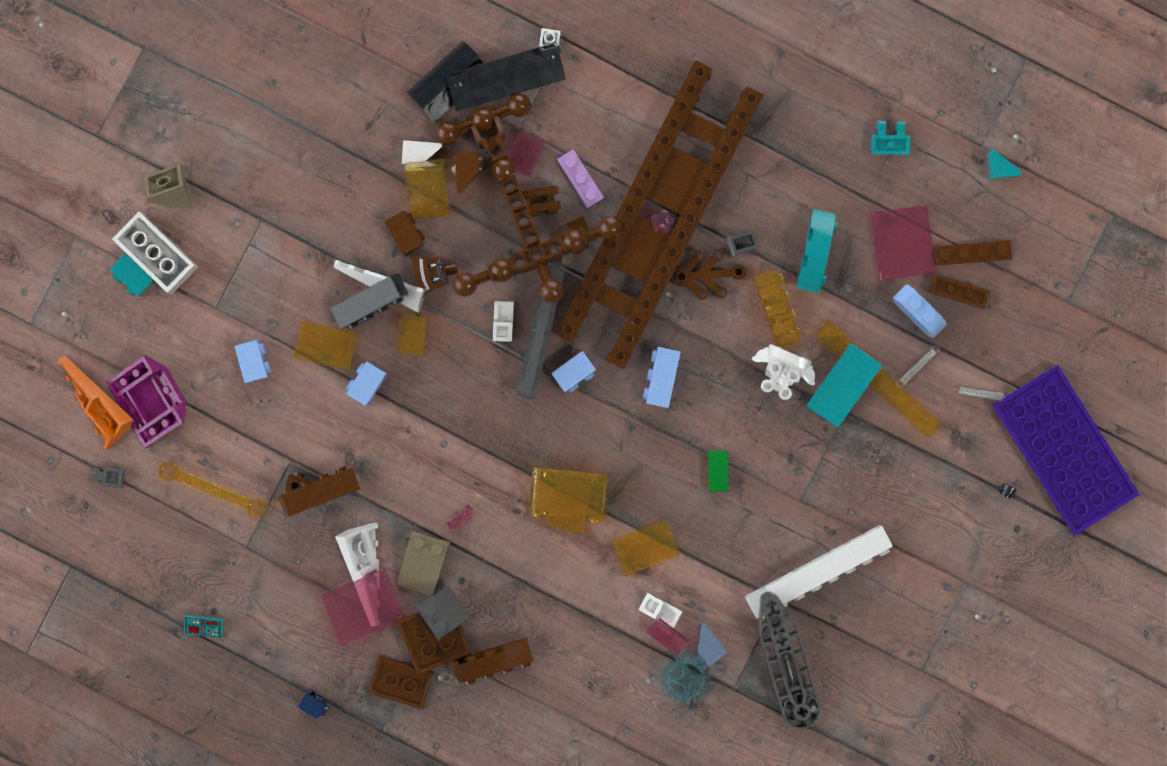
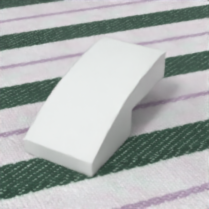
[493,300,514,342]
[639,593,683,629]

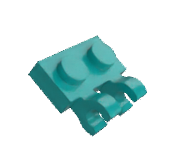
[871,121,910,155]

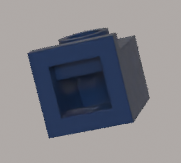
[298,688,329,719]

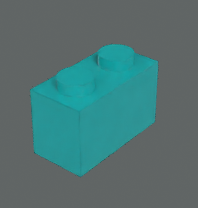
[110,253,156,297]

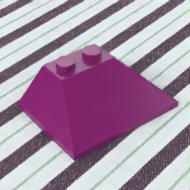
[106,355,186,448]

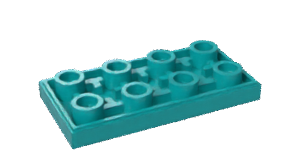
[806,343,883,427]

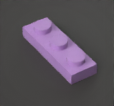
[557,149,604,208]

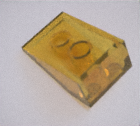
[405,159,451,219]

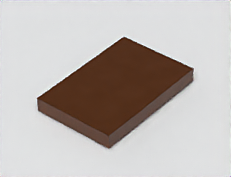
[368,655,434,710]

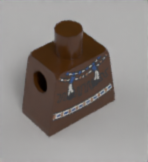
[411,257,458,294]

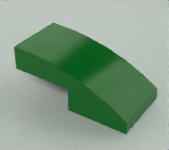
[708,451,728,492]

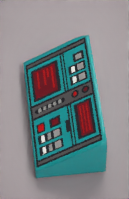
[184,615,225,638]

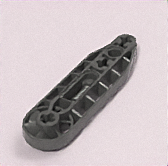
[516,258,565,399]
[758,591,820,730]

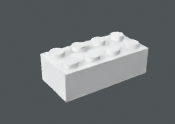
[112,212,198,294]

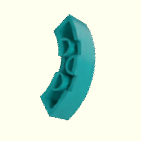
[796,209,838,293]

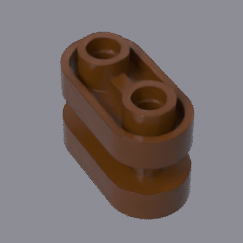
[522,186,561,218]

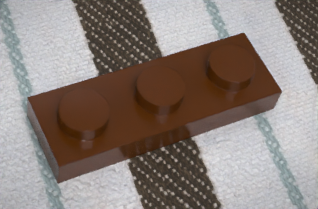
[929,274,990,309]

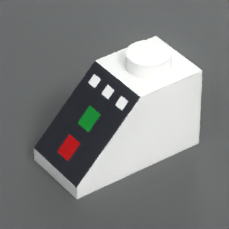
[402,140,443,170]

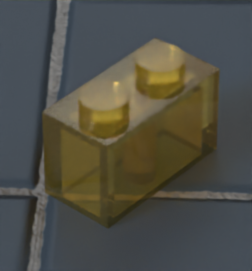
[397,315,429,356]

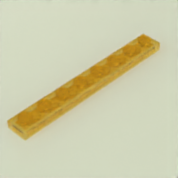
[816,320,941,438]

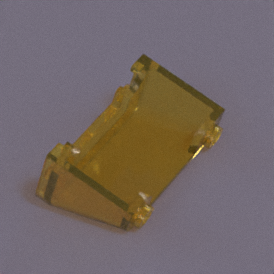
[529,466,610,523]

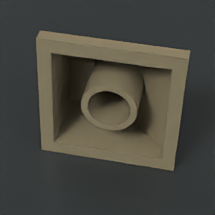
[144,164,192,209]

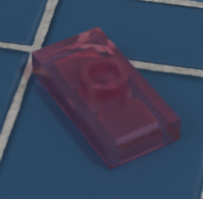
[647,617,689,655]

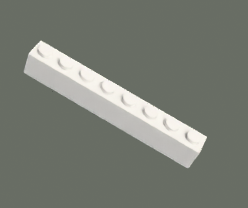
[744,525,893,619]

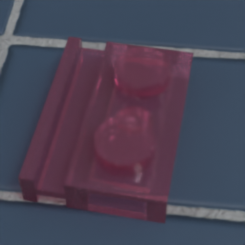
[508,131,545,177]

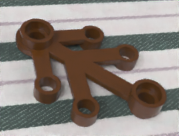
[672,249,746,300]

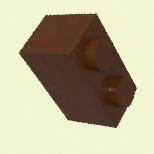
[384,210,425,256]

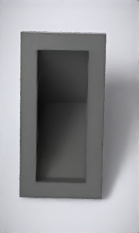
[724,230,759,258]

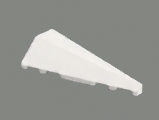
[334,260,425,313]
[335,523,381,626]

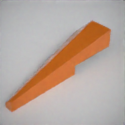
[57,356,133,450]

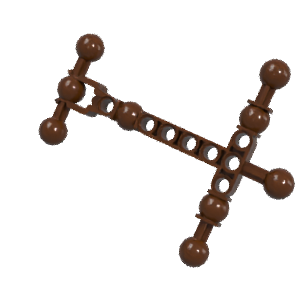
[436,93,623,303]

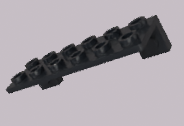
[445,42,566,111]

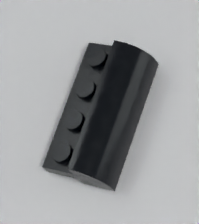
[407,40,483,122]

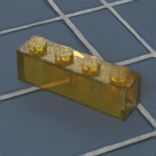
[753,269,803,348]

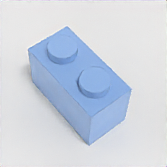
[234,340,271,383]
[551,351,596,393]
[346,361,388,406]

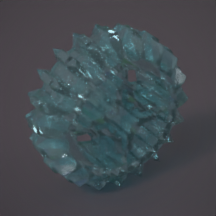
[660,652,712,705]

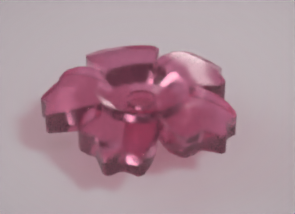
[651,210,675,233]

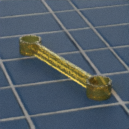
[158,462,268,518]

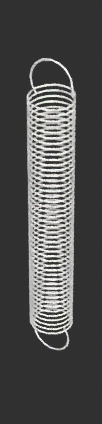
[899,346,939,388]
[953,387,1004,400]

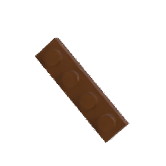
[933,240,1012,266]

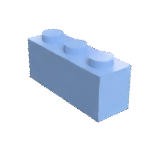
[643,347,681,408]

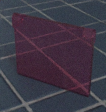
[871,205,936,281]
[321,568,406,647]

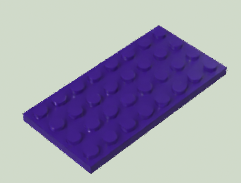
[992,365,1140,535]

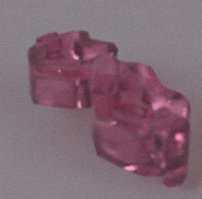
[447,504,473,530]

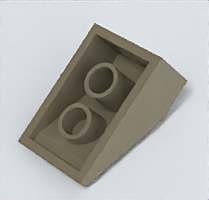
[396,530,450,596]

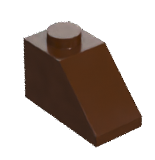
[455,151,483,193]

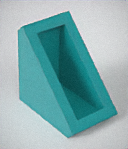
[986,148,1022,181]

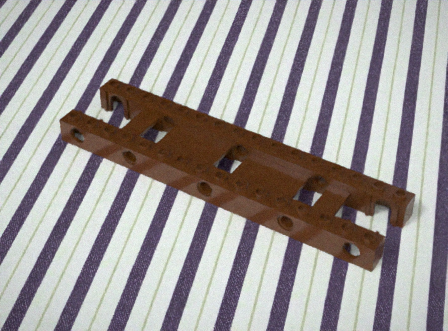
[556,60,764,369]

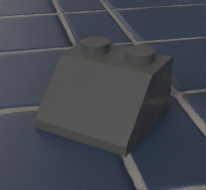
[416,585,470,640]

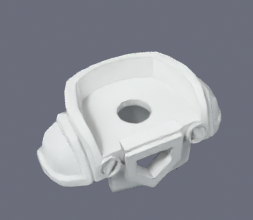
[752,344,815,400]

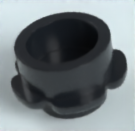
[998,483,1017,499]

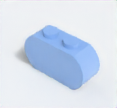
[892,284,947,339]

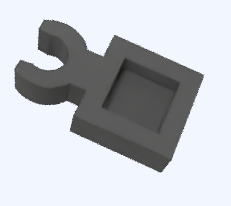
[89,467,125,488]

